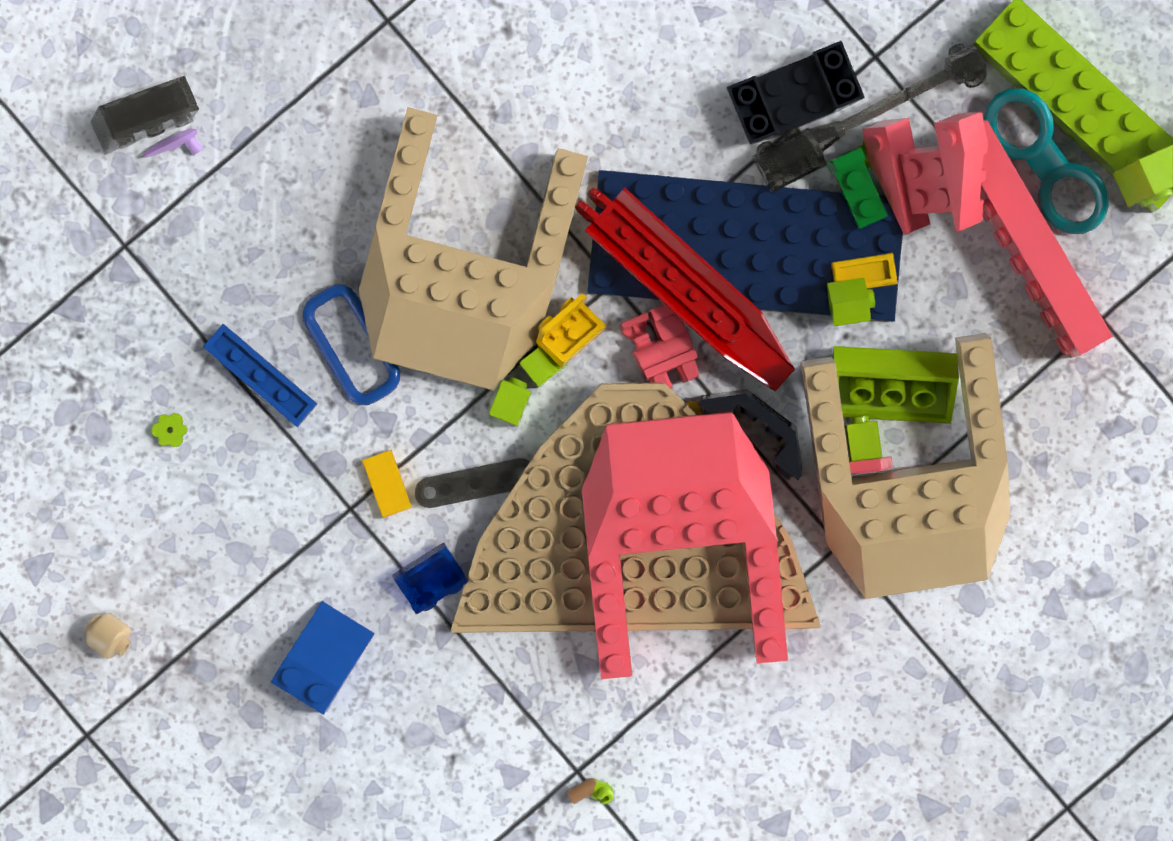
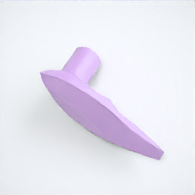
[144,129,203,157]

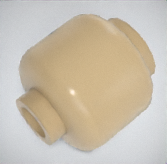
[84,613,132,659]

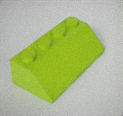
[832,346,959,424]

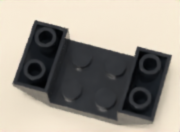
[726,40,865,145]
[698,389,803,480]

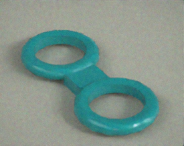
[983,88,1109,234]

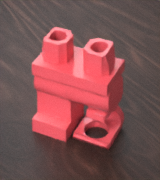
[619,304,699,388]

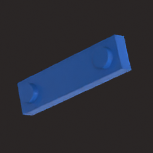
[203,324,318,427]

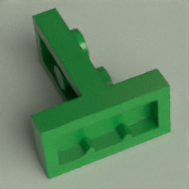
[826,148,888,229]

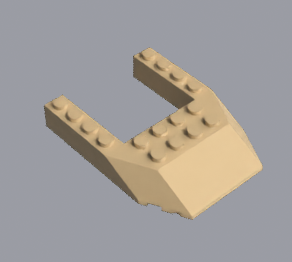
[359,107,588,391]
[800,333,1010,599]

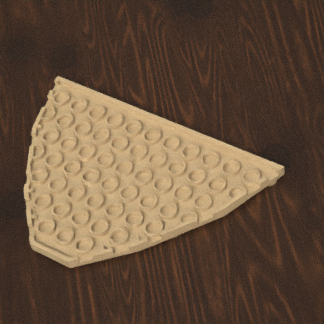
[451,382,820,633]

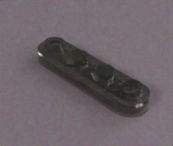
[415,458,530,508]

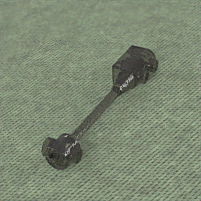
[753,43,987,193]

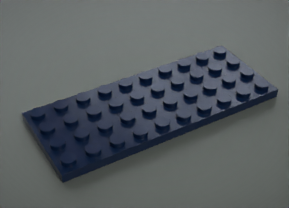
[587,170,903,322]

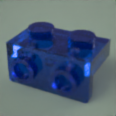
[392,542,468,614]

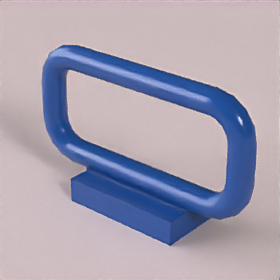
[303,284,401,405]

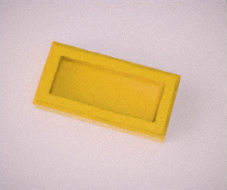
[831,253,898,289]
[362,450,412,518]

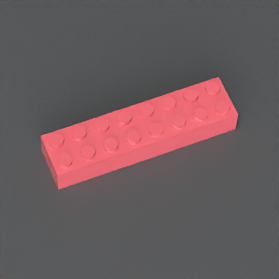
[980,120,1113,358]

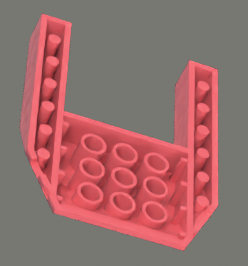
[582,412,788,679]

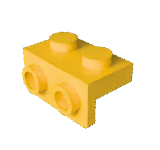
[536,293,607,368]

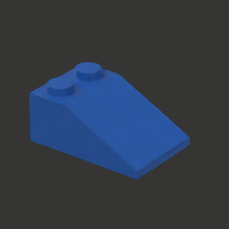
[271,601,375,715]

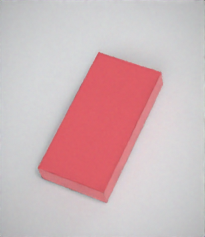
[850,456,893,474]

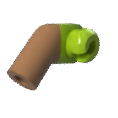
[566,778,614,804]

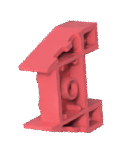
[862,112,988,234]

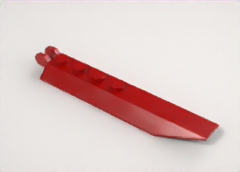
[575,188,795,392]

